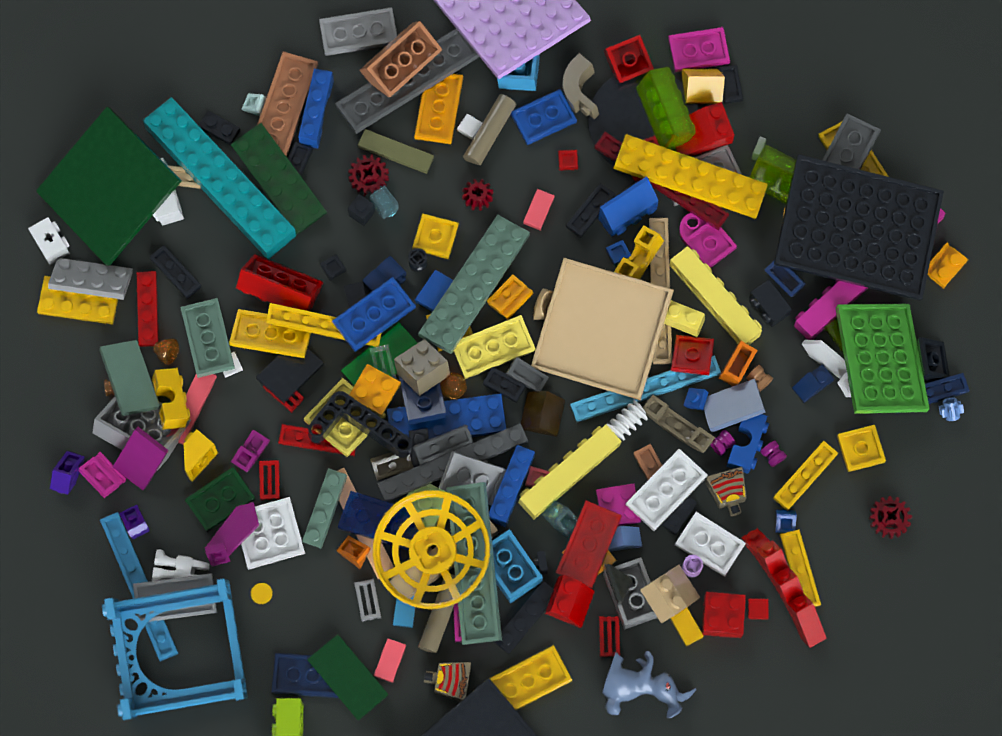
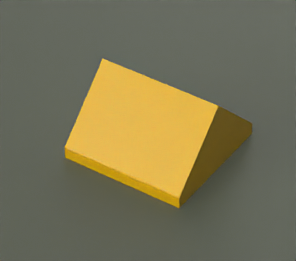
[682,69,725,104]

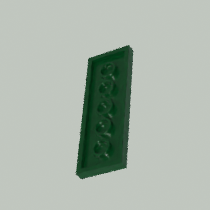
[231,123,327,235]

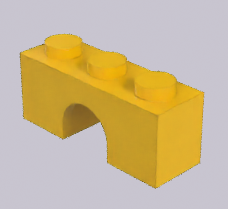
[614,225,664,280]
[152,368,190,430]

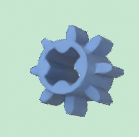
[939,398,964,421]

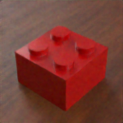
[702,592,746,638]

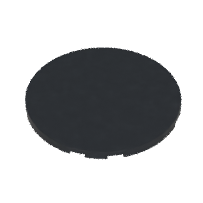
[588,69,699,166]

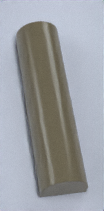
[463,94,516,165]
[418,574,455,653]

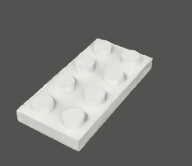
[626,449,707,531]

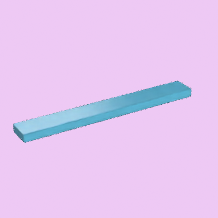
[570,355,721,423]

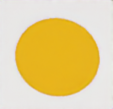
[251,583,273,604]

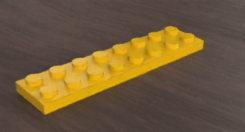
[613,134,768,219]

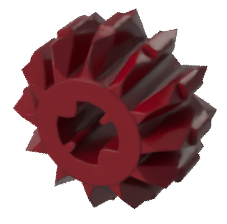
[462,179,494,211]

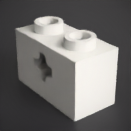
[28,217,69,265]

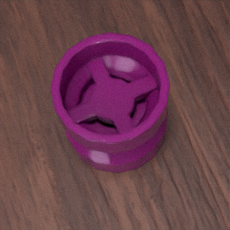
[710,429,736,456]
[760,441,787,467]

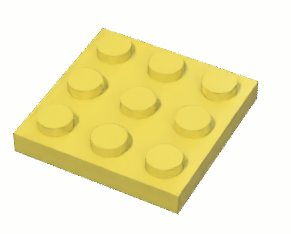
[304,378,386,457]

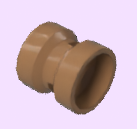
[746,365,773,392]

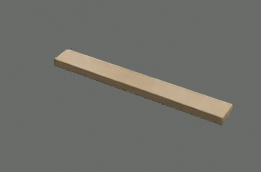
[649,218,672,364]

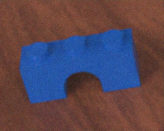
[726,414,769,474]

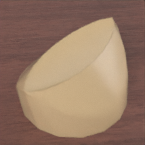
[533,288,553,320]

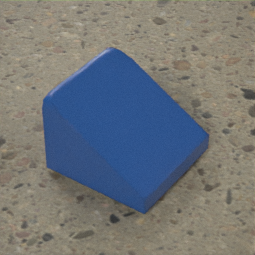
[776,510,797,533]

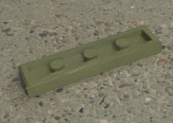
[358,129,434,174]

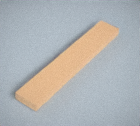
[338,468,394,579]

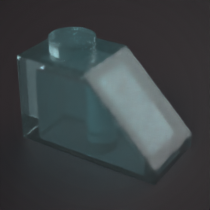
[543,501,578,540]

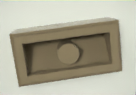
[370,448,413,480]

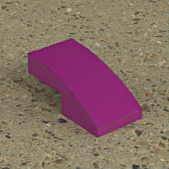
[231,430,270,472]

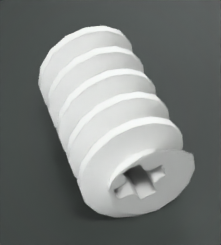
[605,400,648,441]

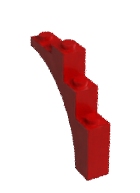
[741,528,827,648]

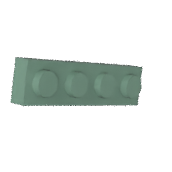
[302,468,348,549]

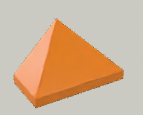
[336,536,371,569]

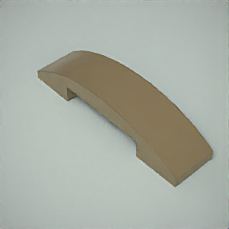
[642,395,715,453]

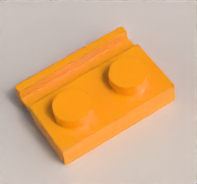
[927,243,968,289]
[487,274,534,320]

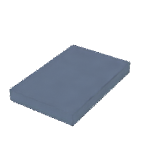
[704,378,766,433]

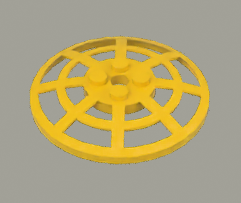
[373,490,490,609]

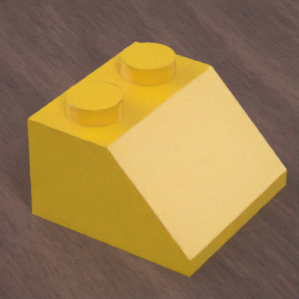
[184,429,218,482]

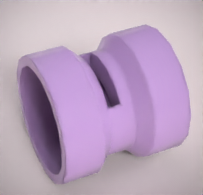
[682,555,703,578]

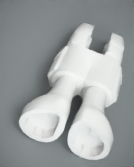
[152,549,209,581]

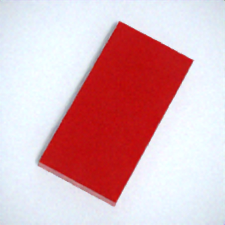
[556,500,622,588]

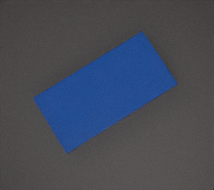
[332,277,416,352]

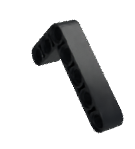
[308,391,412,458]

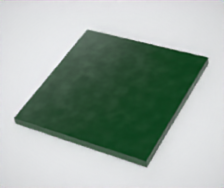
[36,106,182,266]

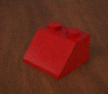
[604,35,654,84]
[545,575,595,628]

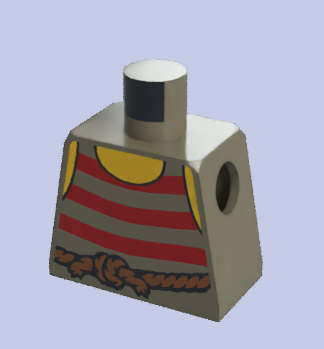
[705,467,746,516]
[424,662,471,702]

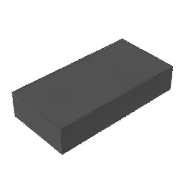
[506,357,549,392]

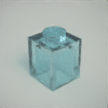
[369,185,399,219]

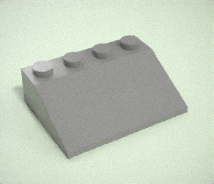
[93,397,191,471]

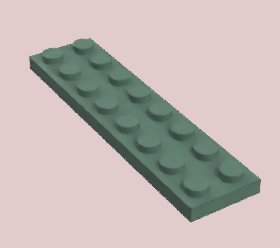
[418,215,530,354]
[446,482,502,645]

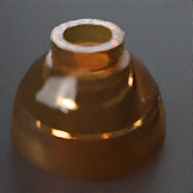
[153,338,179,365]
[440,372,467,399]

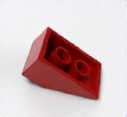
[667,102,734,156]

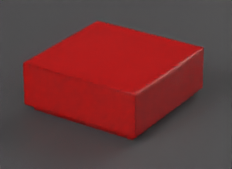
[558,150,578,170]
[748,599,769,620]

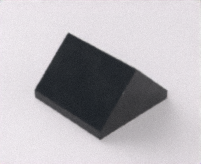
[917,337,950,382]

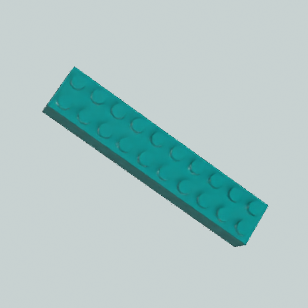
[143,97,296,259]

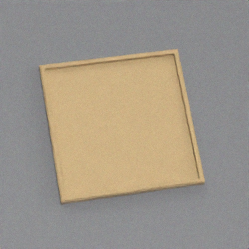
[531,258,674,401]

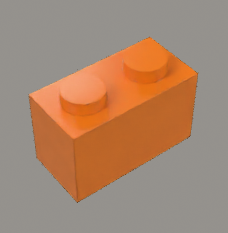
[719,341,757,386]

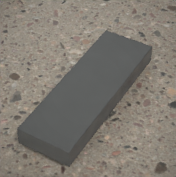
[412,424,474,465]

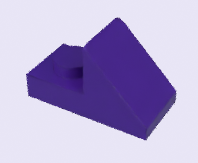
[119,505,150,539]

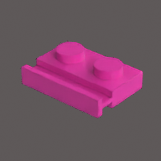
[79,452,126,498]

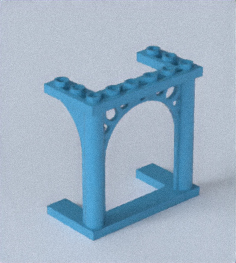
[102,579,248,720]

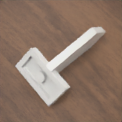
[802,340,851,397]

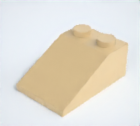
[640,565,700,623]

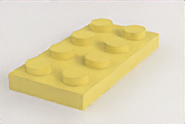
[453,315,536,379]

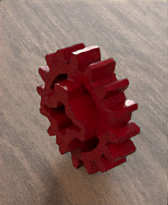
[348,155,389,196]
[869,496,912,539]

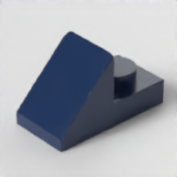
[792,364,834,403]

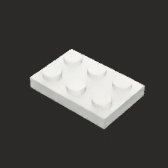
[675,512,746,577]

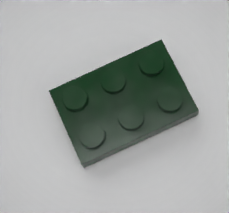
[185,467,255,532]

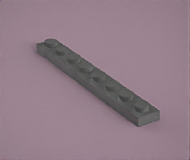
[377,423,528,502]

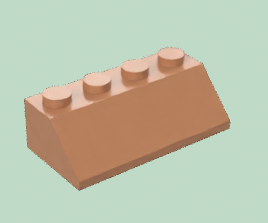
[360,21,442,97]

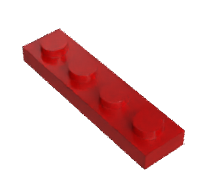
[137,271,159,347]

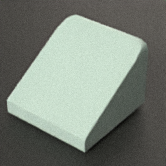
[242,93,266,116]

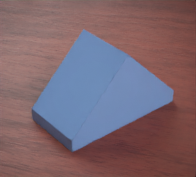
[608,526,642,551]

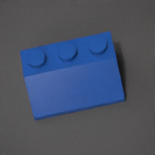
[599,176,659,237]

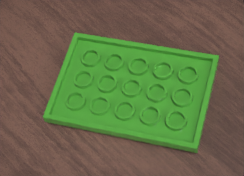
[835,304,930,414]

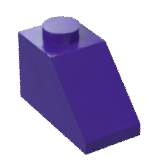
[50,451,85,495]

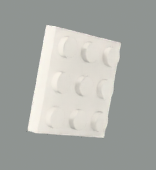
[241,497,305,570]

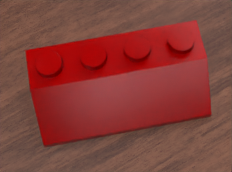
[236,254,324,312]

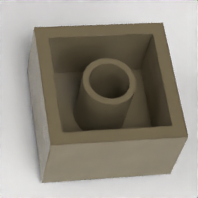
[394,339,450,396]

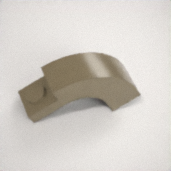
[563,53,599,119]

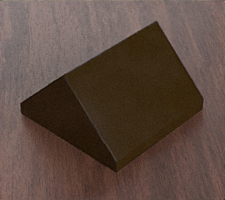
[521,391,565,437]

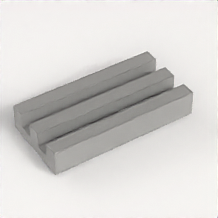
[355,579,381,622]

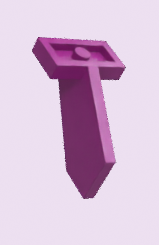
[205,502,259,566]

